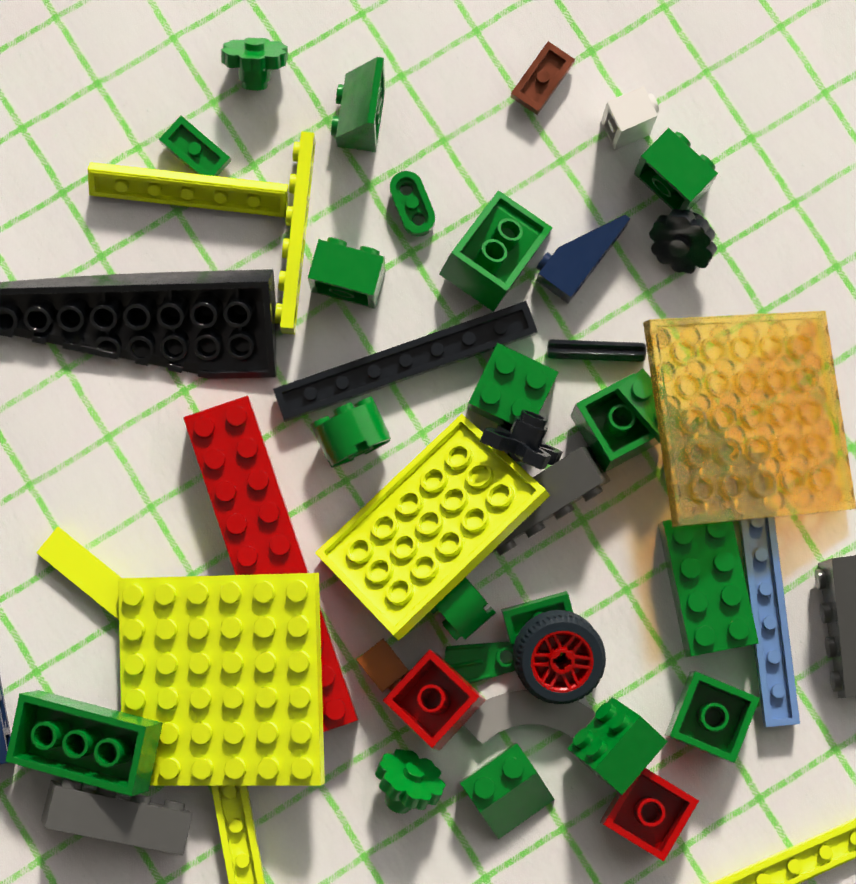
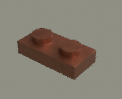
[510,41,575,115]

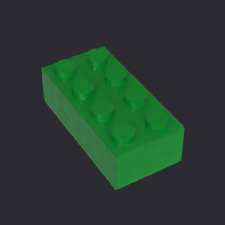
[658,508,759,657]
[5,690,163,796]

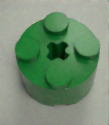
[310,396,391,468]
[431,577,496,641]

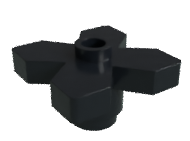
[480,410,563,470]

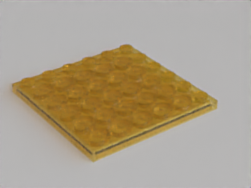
[643,311,856,527]

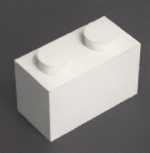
[601,86,659,150]

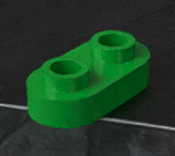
[390,171,435,236]

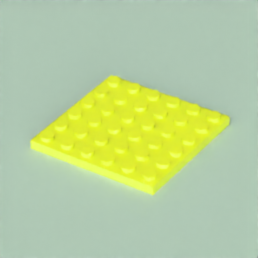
[118,573,325,786]

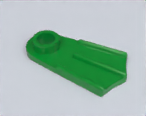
[444,642,515,684]

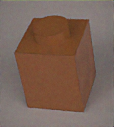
[356,638,409,693]

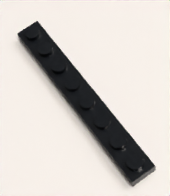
[273,301,538,422]

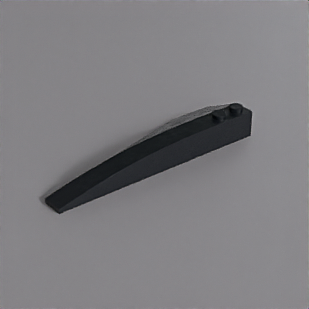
[0,269,277,379]

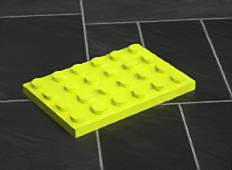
[315,414,550,641]

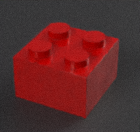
[383,649,486,751]
[600,768,699,862]

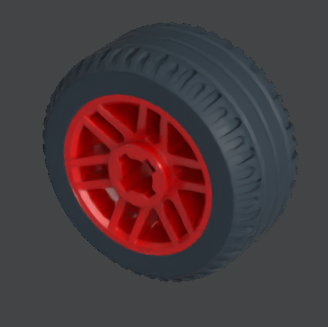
[512,610,606,704]

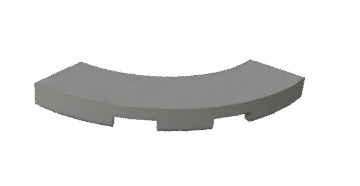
[463,690,596,745]

